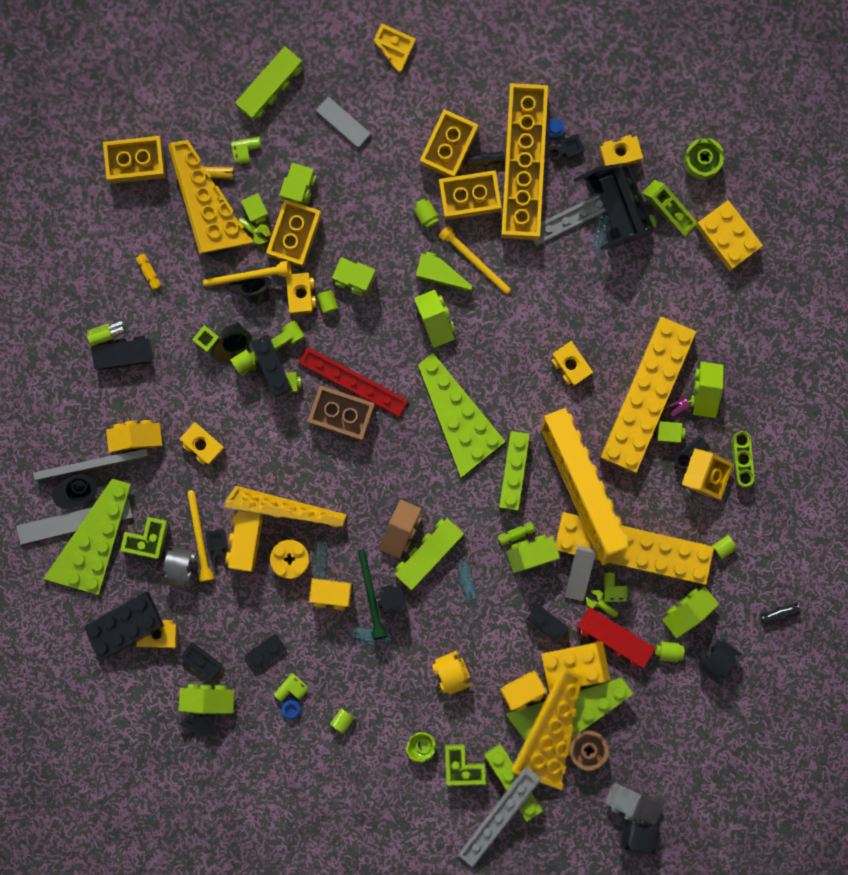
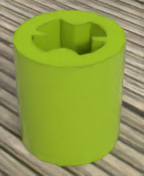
[317,290,339,314]
[712,535,737,560]
[330,708,355,734]

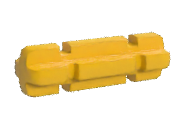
[136,254,161,290]

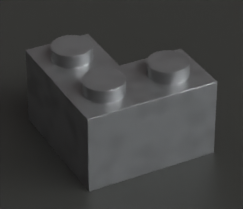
[605,782,664,826]

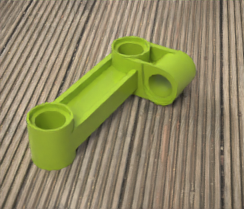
[230,320,305,376]

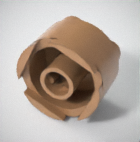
[569,730,609,771]

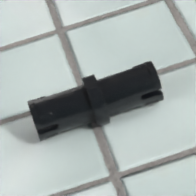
[466,151,505,167]
[760,602,801,626]

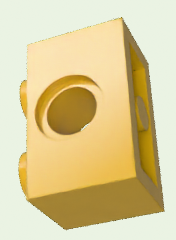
[599,135,643,166]
[286,273,316,315]
[551,341,593,387]
[180,422,225,465]
[136,620,178,648]

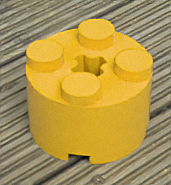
[270,540,310,579]
[432,650,472,695]

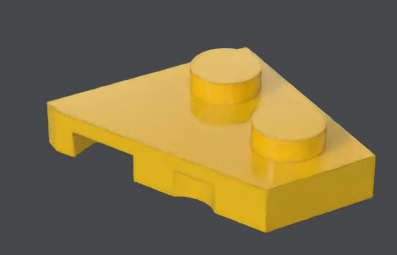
[374,23,416,73]

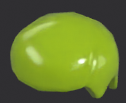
[406,732,436,762]

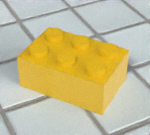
[420,109,478,178]
[103,136,166,184]
[439,170,502,220]
[266,199,322,268]
[696,200,763,271]
[225,510,263,572]
[541,641,610,692]

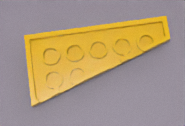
[168,140,253,254]
[224,486,347,527]
[512,667,582,790]

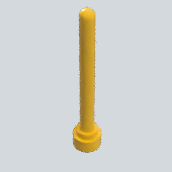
[438,225,511,294]
[203,261,292,287]
[188,490,215,582]

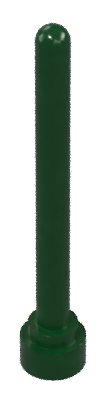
[358,549,388,640]

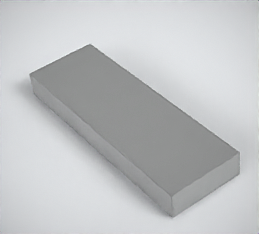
[316,96,371,149]
[565,546,596,601]

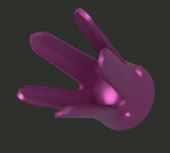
[664,397,691,423]

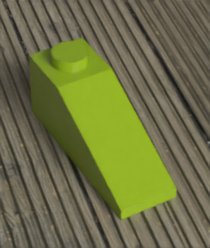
[641,180,697,236]
[416,252,472,292]

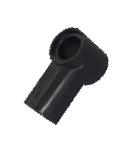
[673,436,710,470]

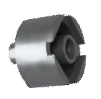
[161,546,196,589]

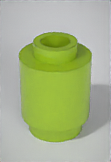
[413,199,439,229]
[655,642,684,662]

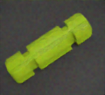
[498,522,535,546]

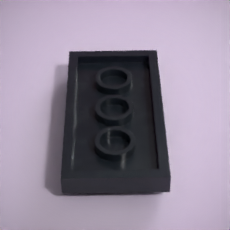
[84,592,164,661]

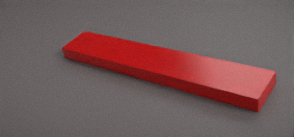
[298,347,408,418]

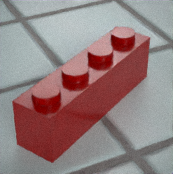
[576,607,656,669]

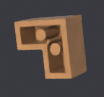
[379,499,422,558]

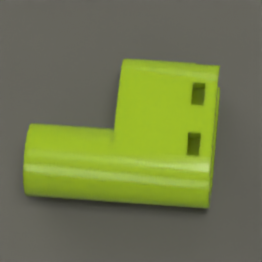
[231,137,261,164]
[603,573,628,602]
[273,673,309,702]

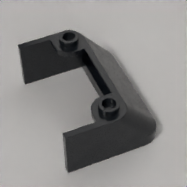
[574,163,653,251]

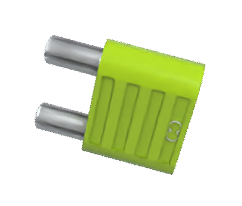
[87,321,124,346]

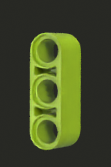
[731,431,754,488]

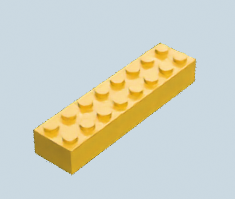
[501,83,548,240]
[599,317,696,474]
[540,408,630,566]
[555,512,714,585]

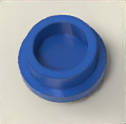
[546,118,565,138]
[281,700,301,719]

